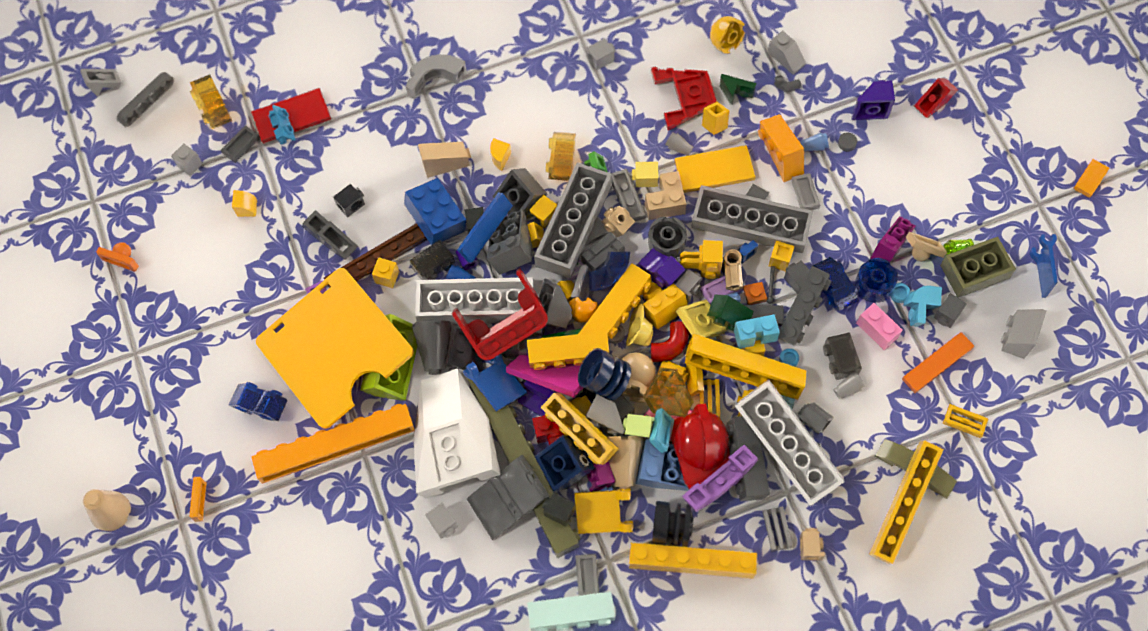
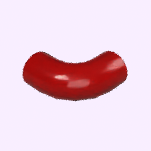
[651,321,690,362]

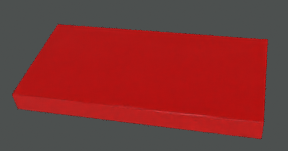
[251,88,332,144]

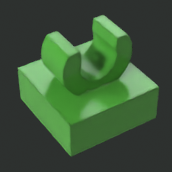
[584,151,607,172]

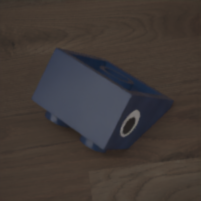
[535,435,595,492]

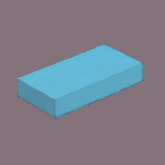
[649,408,674,453]

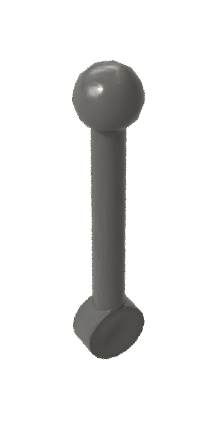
[766,266,775,304]

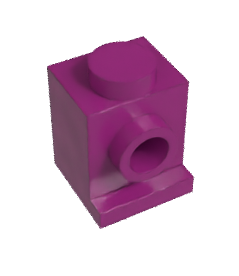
[587,461,615,492]

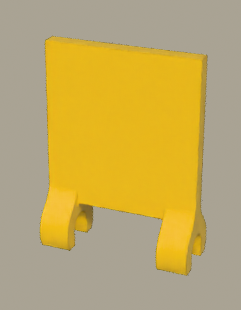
[574,488,634,534]

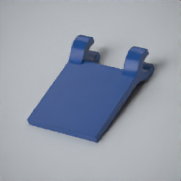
[1030,234,1058,298]
[463,354,527,412]

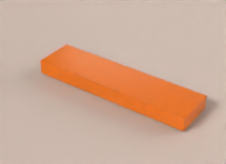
[902,332,975,394]

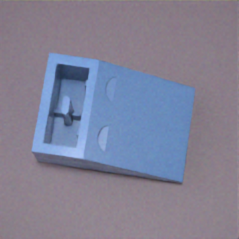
[636,439,689,491]

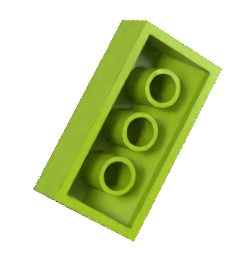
[360,314,417,401]

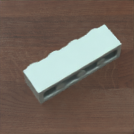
[527,592,615,631]

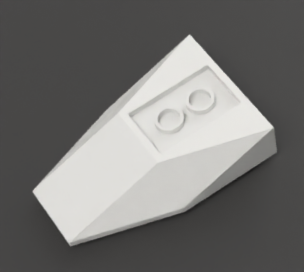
[414,369,501,498]

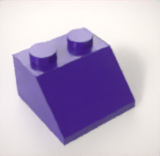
[851,80,895,121]

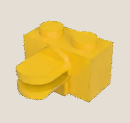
[680,240,723,280]
[643,282,687,330]

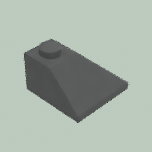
[539,278,572,328]

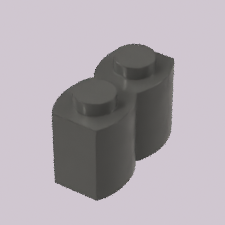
[798,403,834,434]

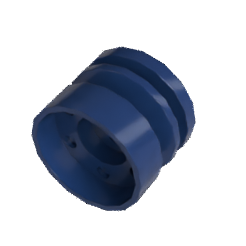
[578,348,631,401]

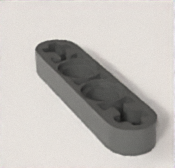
[116,72,174,127]

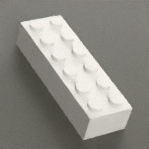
[415,277,534,324]
[735,379,844,506]

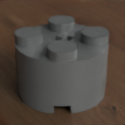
[648,216,687,259]

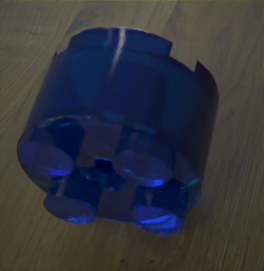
[855,258,898,303]

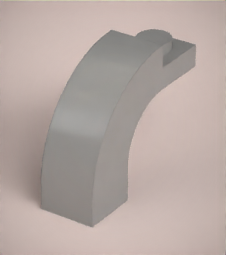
[406,54,467,99]

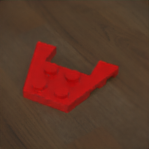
[651,67,717,130]

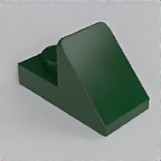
[719,74,757,105]

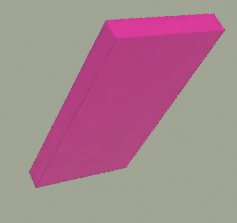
[506,355,583,398]

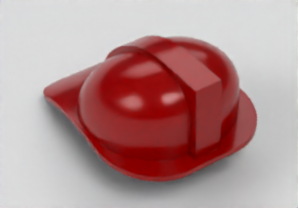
[670,403,730,490]

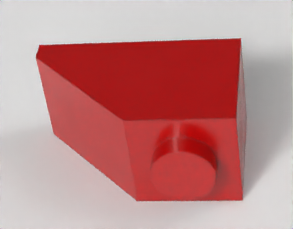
[914,78,958,118]

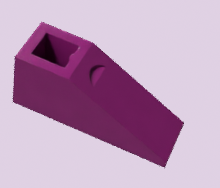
[870,216,916,268]

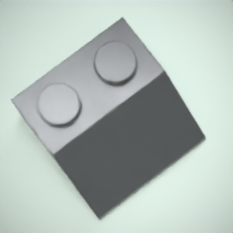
[493,168,547,216]

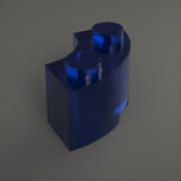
[589,252,630,291]
[811,257,859,311]
[229,382,288,421]

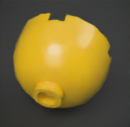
[710,16,745,54]

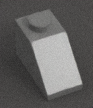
[768,30,806,75]

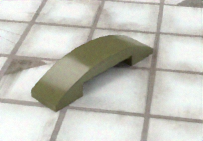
[875,439,957,499]

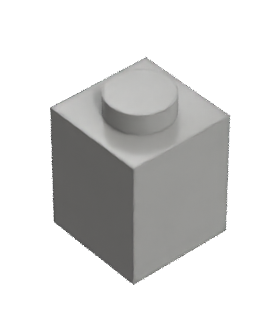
[587,38,616,70]
[171,143,203,176]
[425,503,458,539]

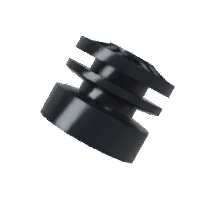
[652,501,693,547]

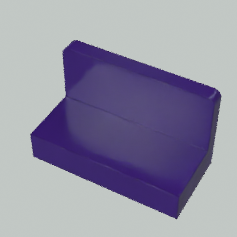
[517,380,556,416]

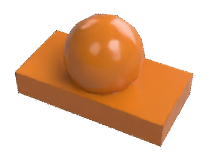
[96,242,139,271]

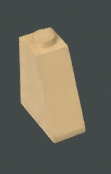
[418,142,471,178]

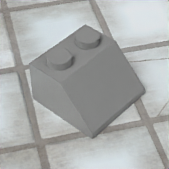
[1001,309,1047,359]

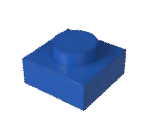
[738,240,758,264]

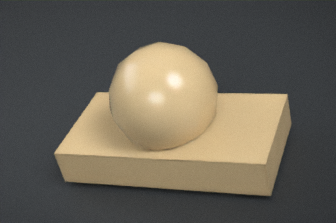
[906,232,947,262]

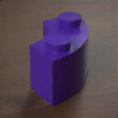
[636,248,685,287]

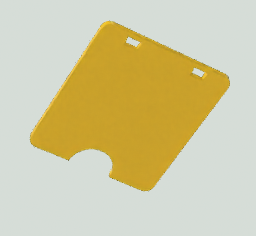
[256,268,414,429]

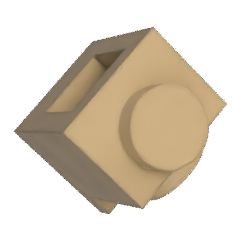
[800,528,825,560]

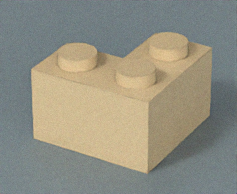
[645,171,686,220]

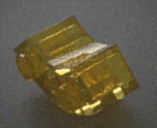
[545,132,576,181]

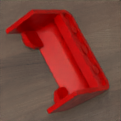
[451,268,548,360]

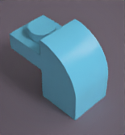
[903,286,942,327]

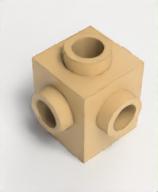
[601,206,635,237]

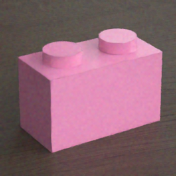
[856,303,902,350]

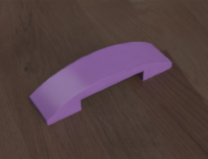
[682,445,758,512]

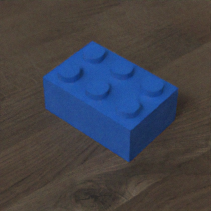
[404,178,466,246]

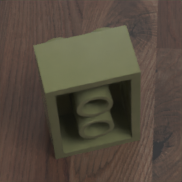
[940,236,1016,298]

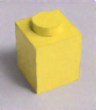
[632,162,658,187]

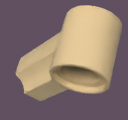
[723,249,743,291]

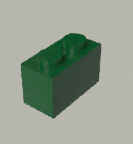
[707,294,754,334]

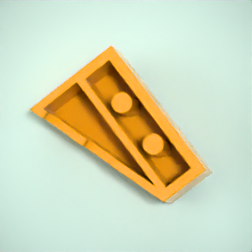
[758,114,804,182]

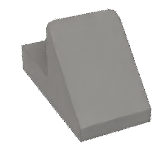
[80,69,122,96]

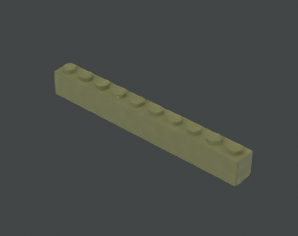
[467,378,581,558]

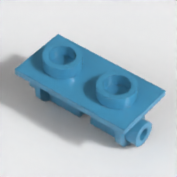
[269,105,296,144]

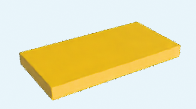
[674,145,755,193]

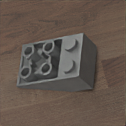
[487,209,533,275]

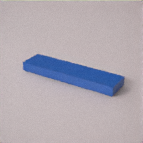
[457,193,513,263]

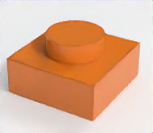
[743,282,767,305]

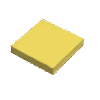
[676,299,726,339]

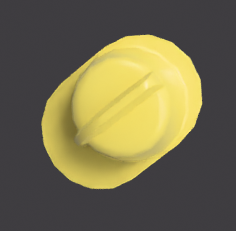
[626,303,653,346]

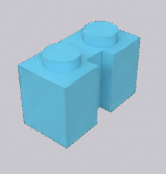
[734,314,780,349]

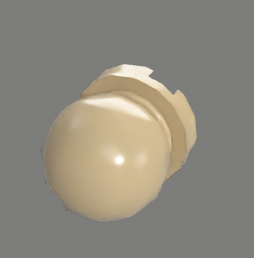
[621,352,655,403]

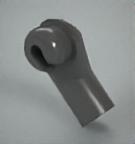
[774,75,801,92]

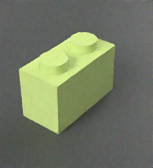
[623,414,655,437]

